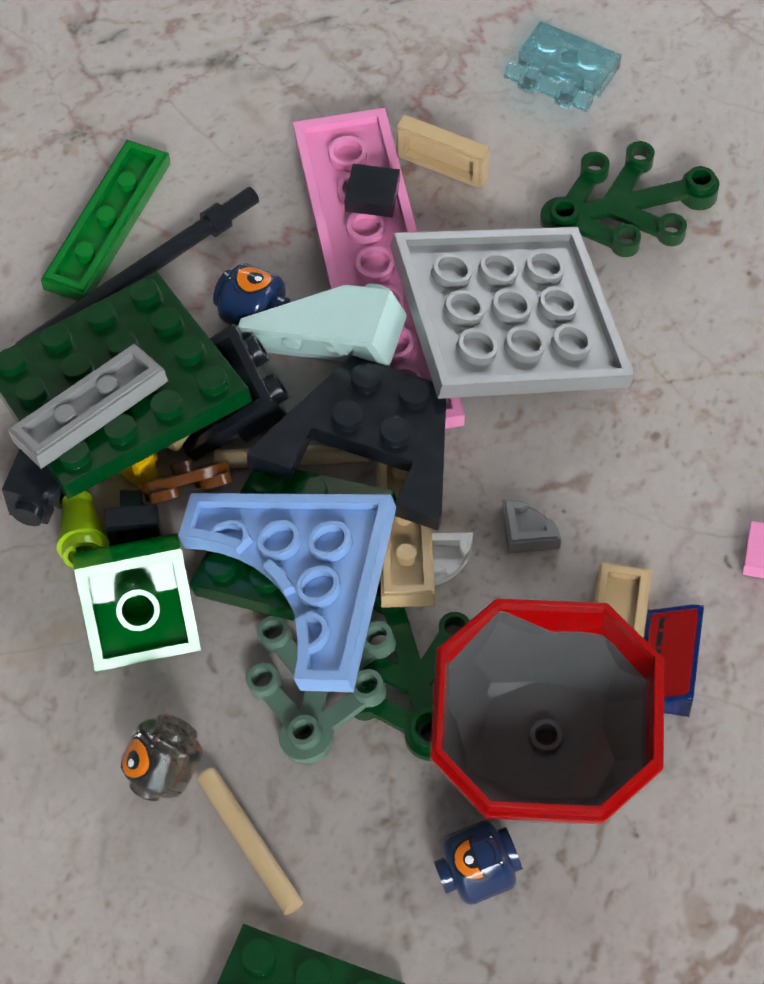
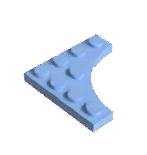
[178,493,396,693]

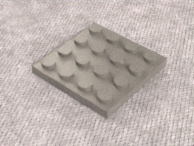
[390,227,634,399]

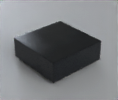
[344,164,400,217]

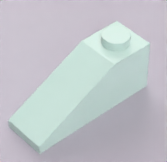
[238,283,407,367]

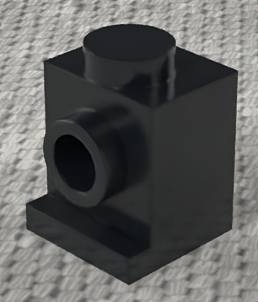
[2,449,65,526]

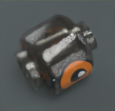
[120,714,203,801]

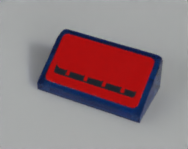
[644,604,704,717]

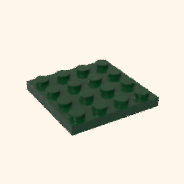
[0,272,252,499]

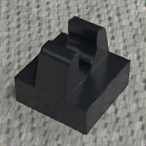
[104,488,162,546]

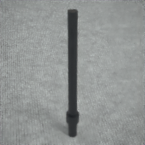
[15,187,259,344]

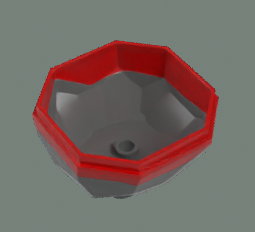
[430,598,665,824]

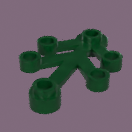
[540,141,720,257]
[349,580,470,761]

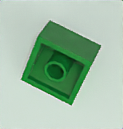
[73,533,201,672]

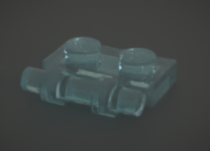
[504,21,621,112]

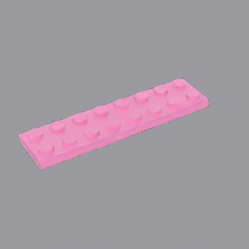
[293,108,465,429]

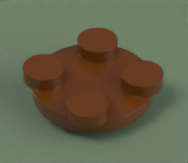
[139,459,232,504]

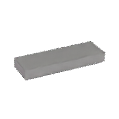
[8,344,168,469]

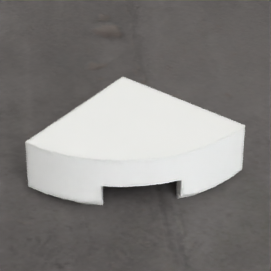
[432,532,473,586]

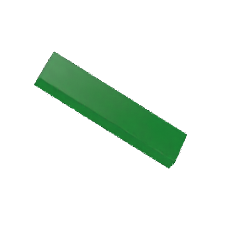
[41,140,170,301]

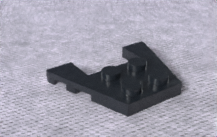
[247,355,446,531]

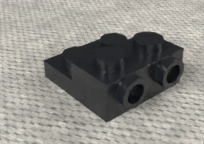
[182,323,289,461]

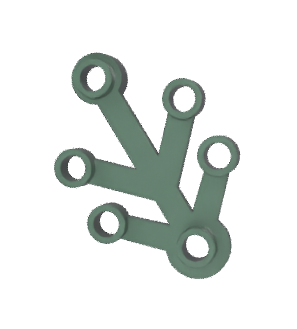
[246,616,396,764]

